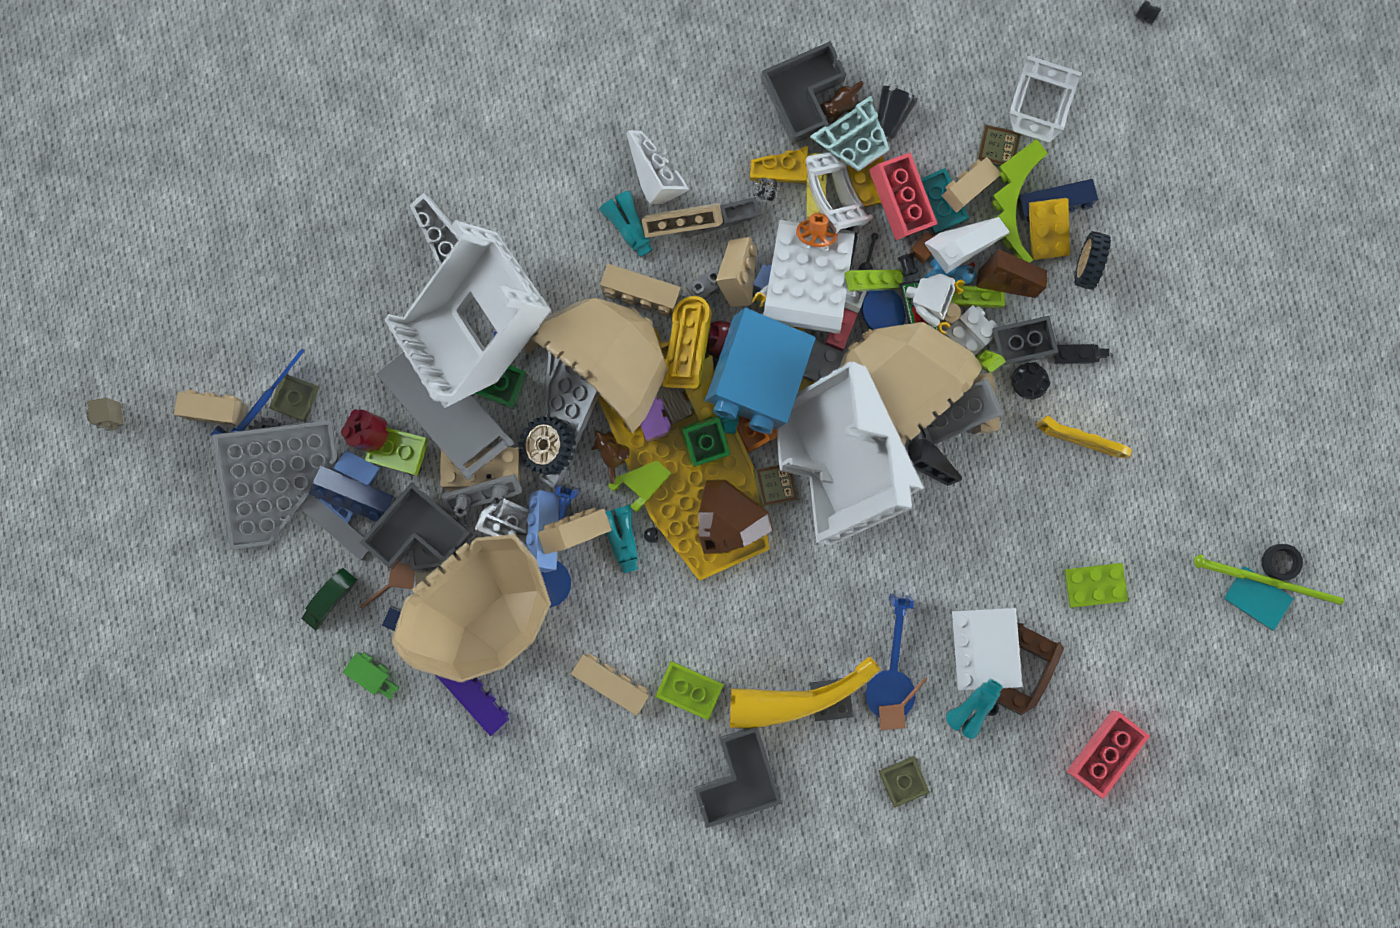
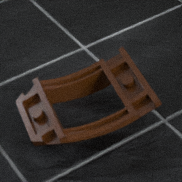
[997,623,1064,715]

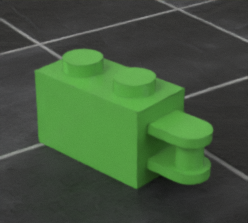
[342,652,400,699]

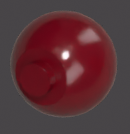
[706,320,731,359]

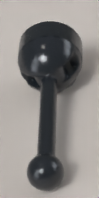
[858,233,879,270]

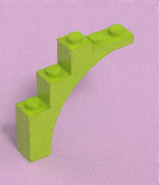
[991,139,1048,263]

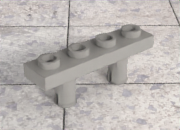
[442,474,522,517]

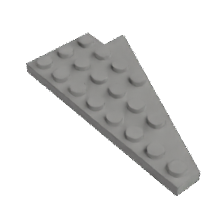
[539,352,600,488]

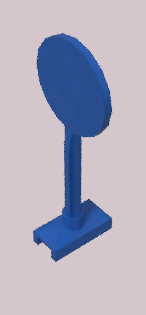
[861,290,906,330]
[210,349,305,436]
[541,484,580,608]
[865,594,916,718]

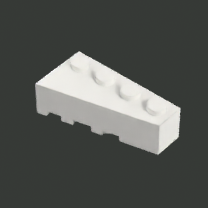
[410,193,459,266]

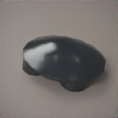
[1012,362,1050,400]

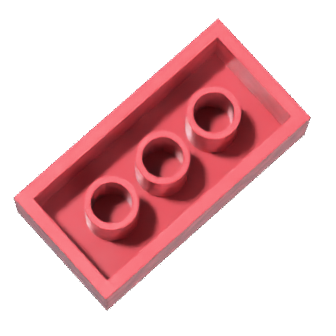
[869,153,938,241]
[1066,710,1150,799]

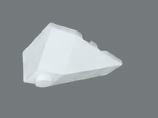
[626,130,689,204]
[925,217,1010,274]

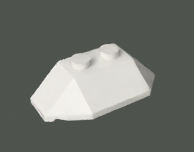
[475,498,529,547]

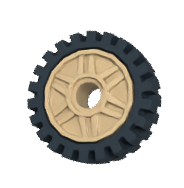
[1074,231,1111,290]
[519,416,576,474]

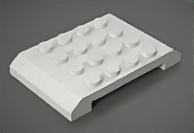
[764,220,855,334]

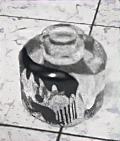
[753,177,781,204]

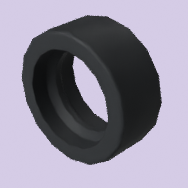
[1262,544,1303,580]

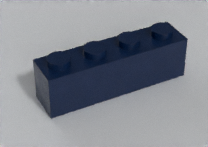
[1017,179,1098,222]
[308,466,394,522]

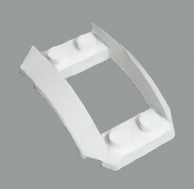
[1009,55,1082,143]
[805,152,873,234]

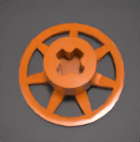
[796,213,838,247]

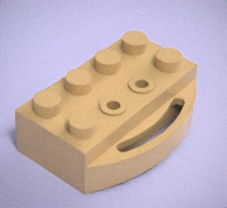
[440,448,521,492]

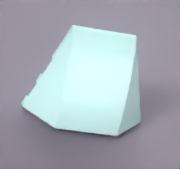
[810,96,890,171]

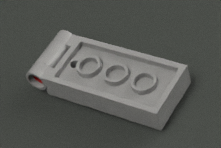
[911,379,1004,445]

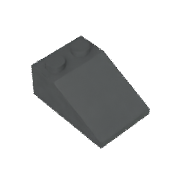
[992,315,1058,366]

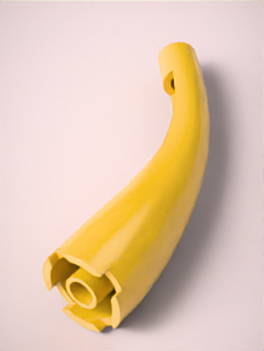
[730,656,881,728]

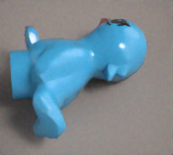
[925,258,976,284]

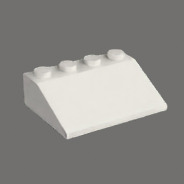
[952,608,1022,690]

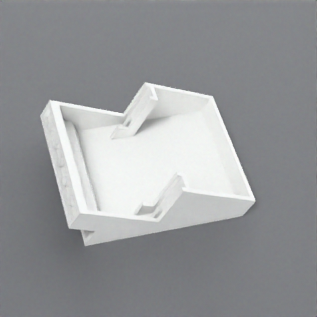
[776,362,924,545]

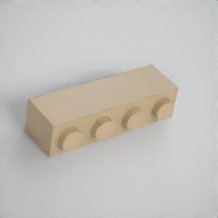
[642,203,723,238]
[571,653,650,716]

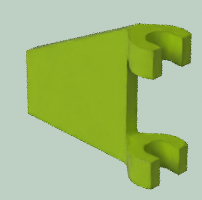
[608,461,672,513]

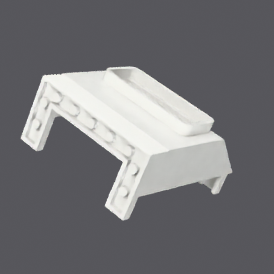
[385,220,551,408]

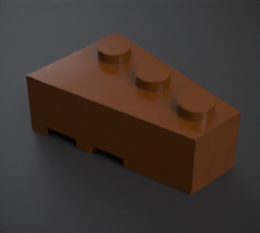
[976,249,1047,298]

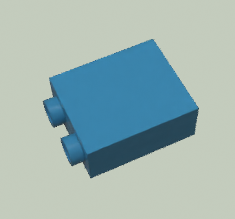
[705,307,816,434]

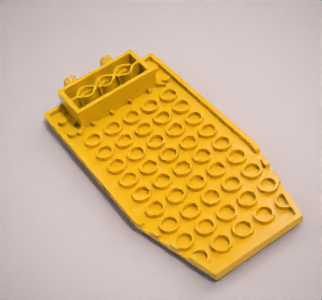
[598,328,770,581]

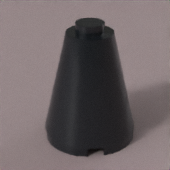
[878,86,918,141]

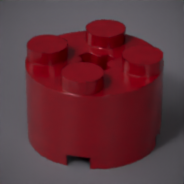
[341,409,388,453]

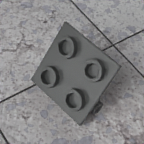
[810,678,854,721]

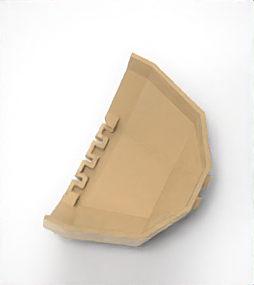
[523,298,668,433]
[839,322,983,445]
[391,534,551,682]

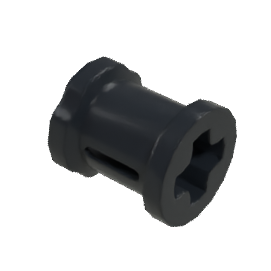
[897,253,919,277]

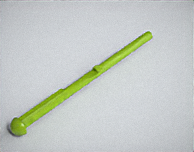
[1193,554,1344,605]

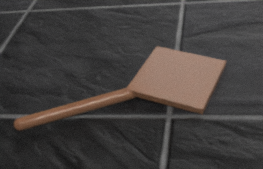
[360,563,415,609]
[879,678,927,730]

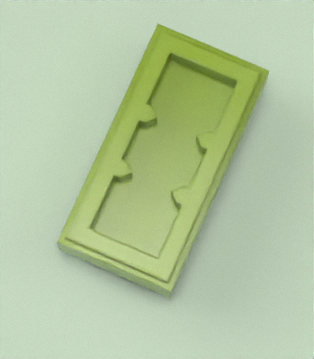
[975,349,1006,373]

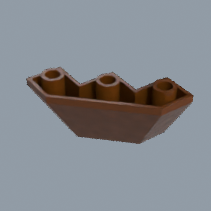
[699,479,773,554]

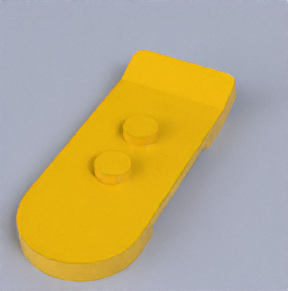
[663,296,712,388]
[1035,415,1132,459]

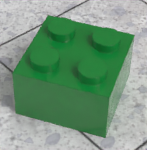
[476,365,528,410]
[679,416,731,467]

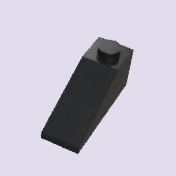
[908,438,962,486]

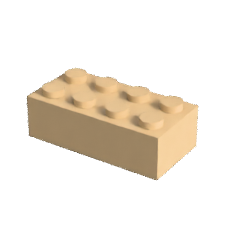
[600,263,681,317]

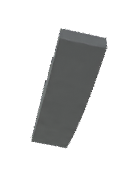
[685,197,761,238]

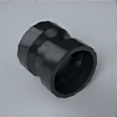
[1135,0,1161,25]

